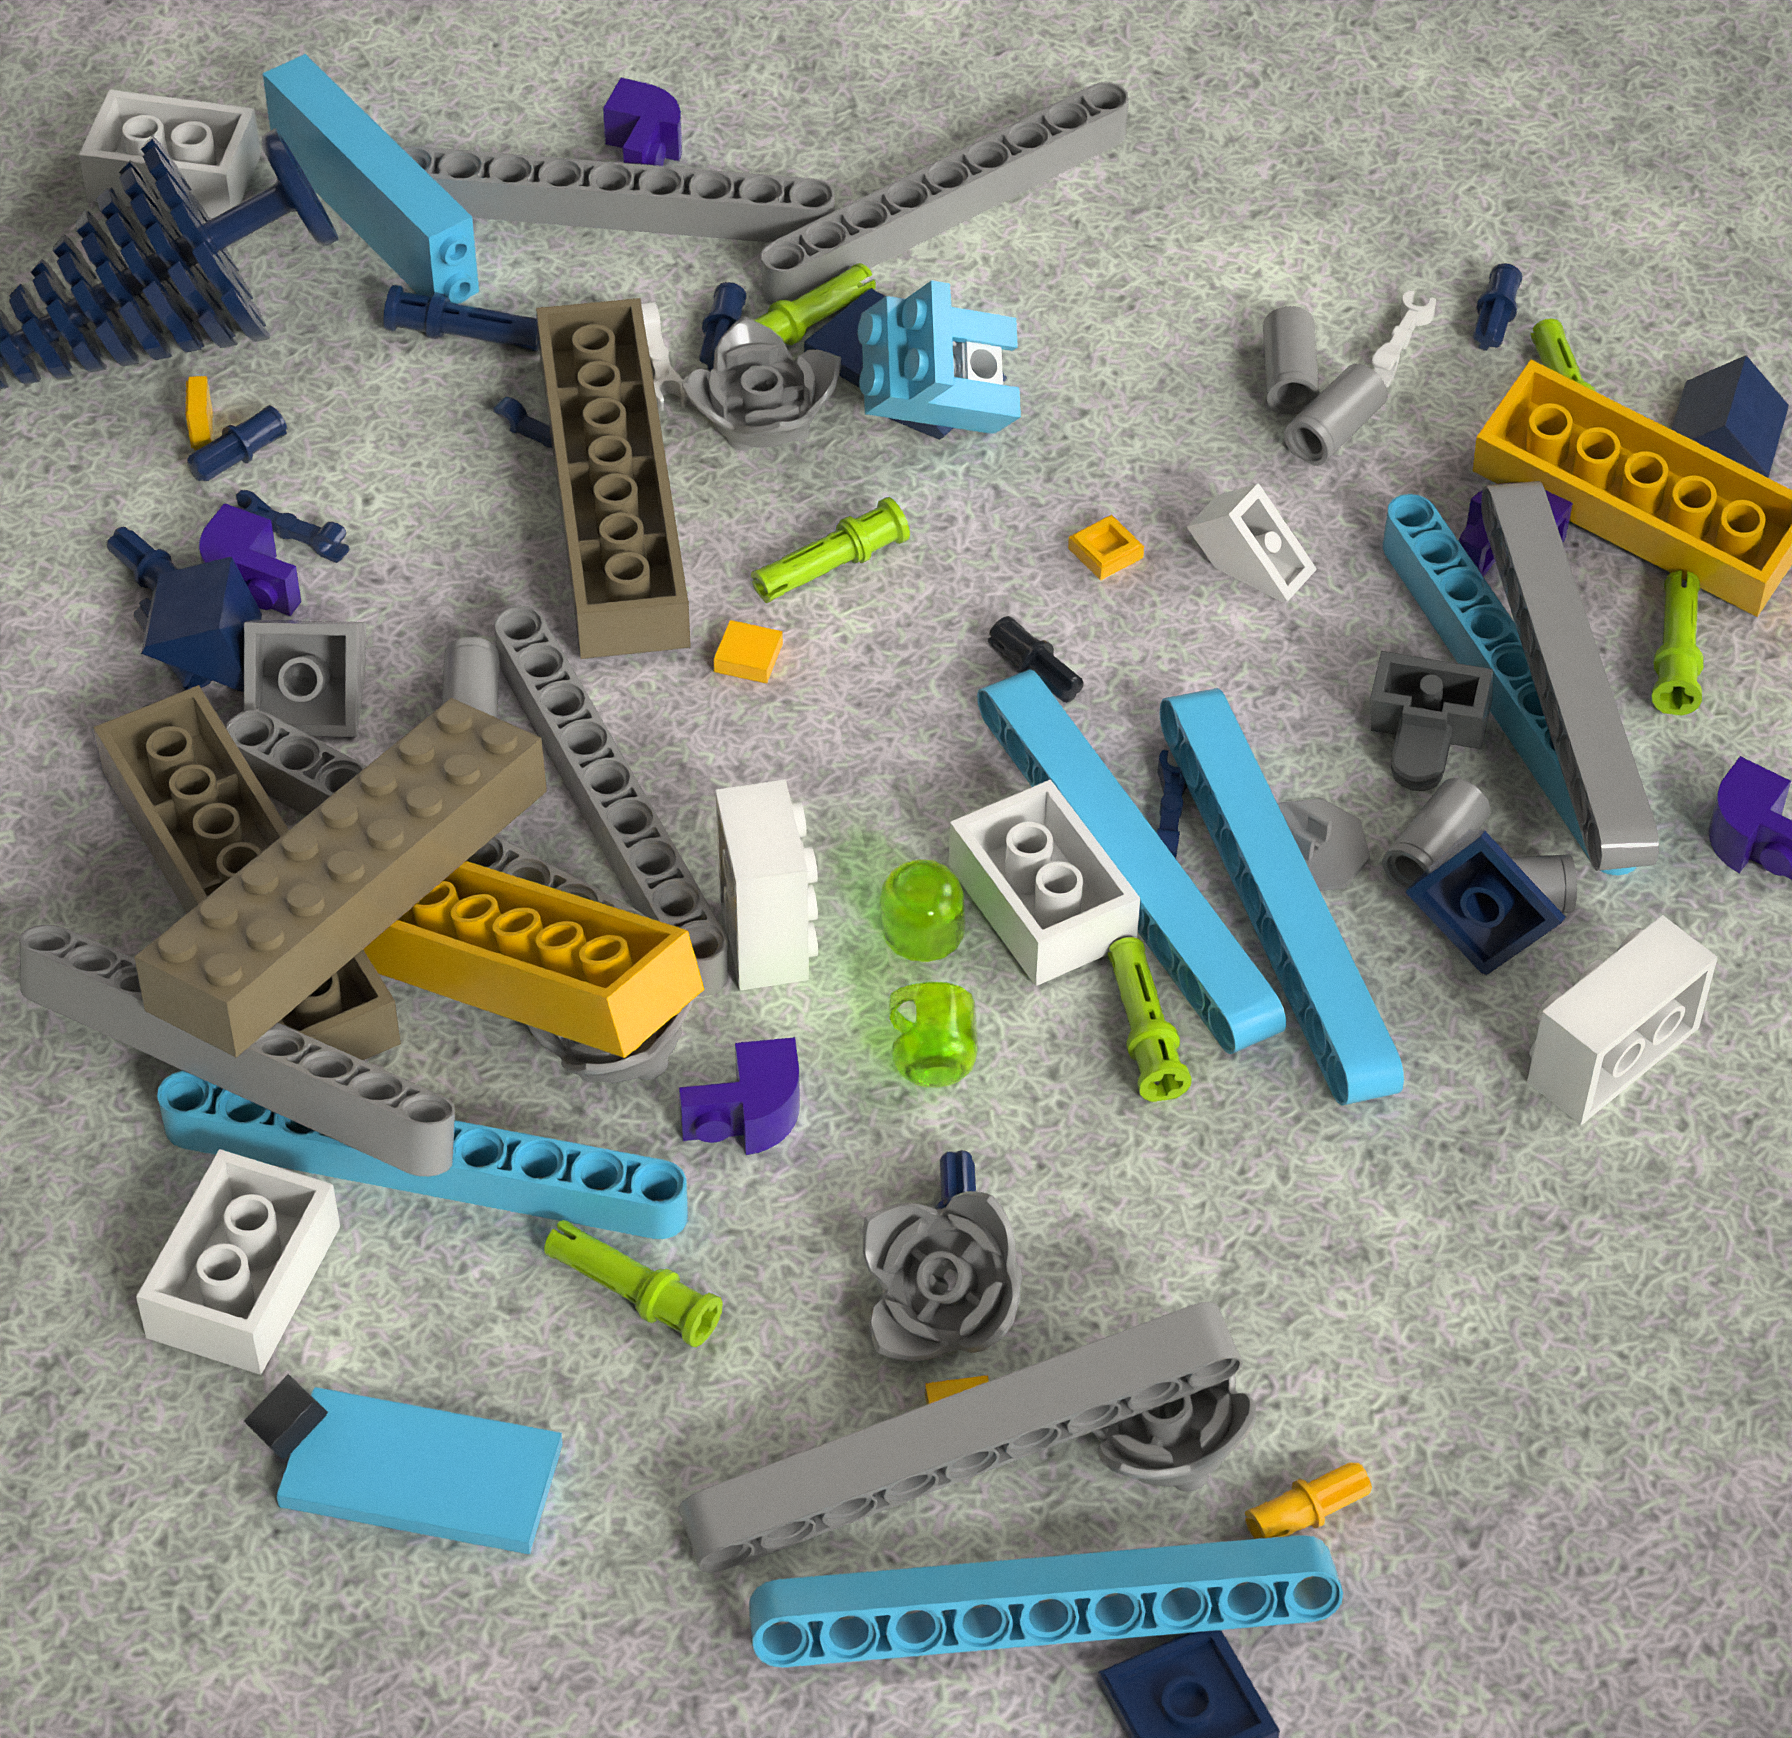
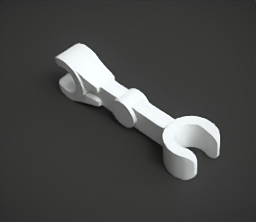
[1372,290,1436,387]
[641,302,687,411]

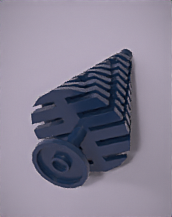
[0,128,339,389]

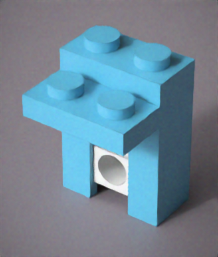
[858,280,1021,433]

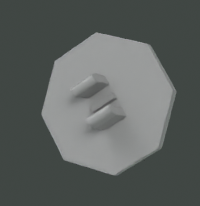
[1277,798,1370,891]

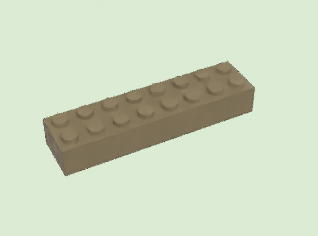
[536,298,691,659]
[93,685,401,1060]
[134,698,547,1058]

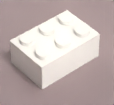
[79,89,261,218]
[715,779,818,991]
[949,779,1140,986]
[1527,915,1718,1125]
[136,1149,340,1375]

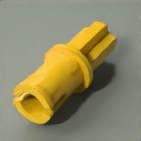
[1245,1462,1372,1539]

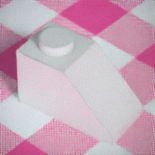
[1187,483,1317,602]

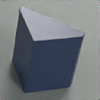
[1671,355,1789,478]
[141,557,262,692]
[1405,829,1566,976]

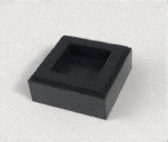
[244,1374,328,1460]

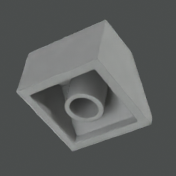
[244,620,366,737]

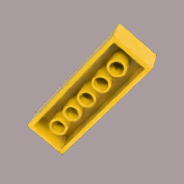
[1472,360,1792,617]
[363,861,704,1058]

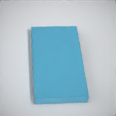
[276,1387,563,1555]

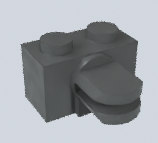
[1370,651,1493,791]

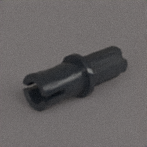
[988,616,1084,703]

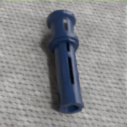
[383,285,539,351]

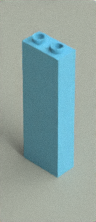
[262,54,479,304]

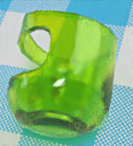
[879,859,966,962]
[889,982,978,1088]

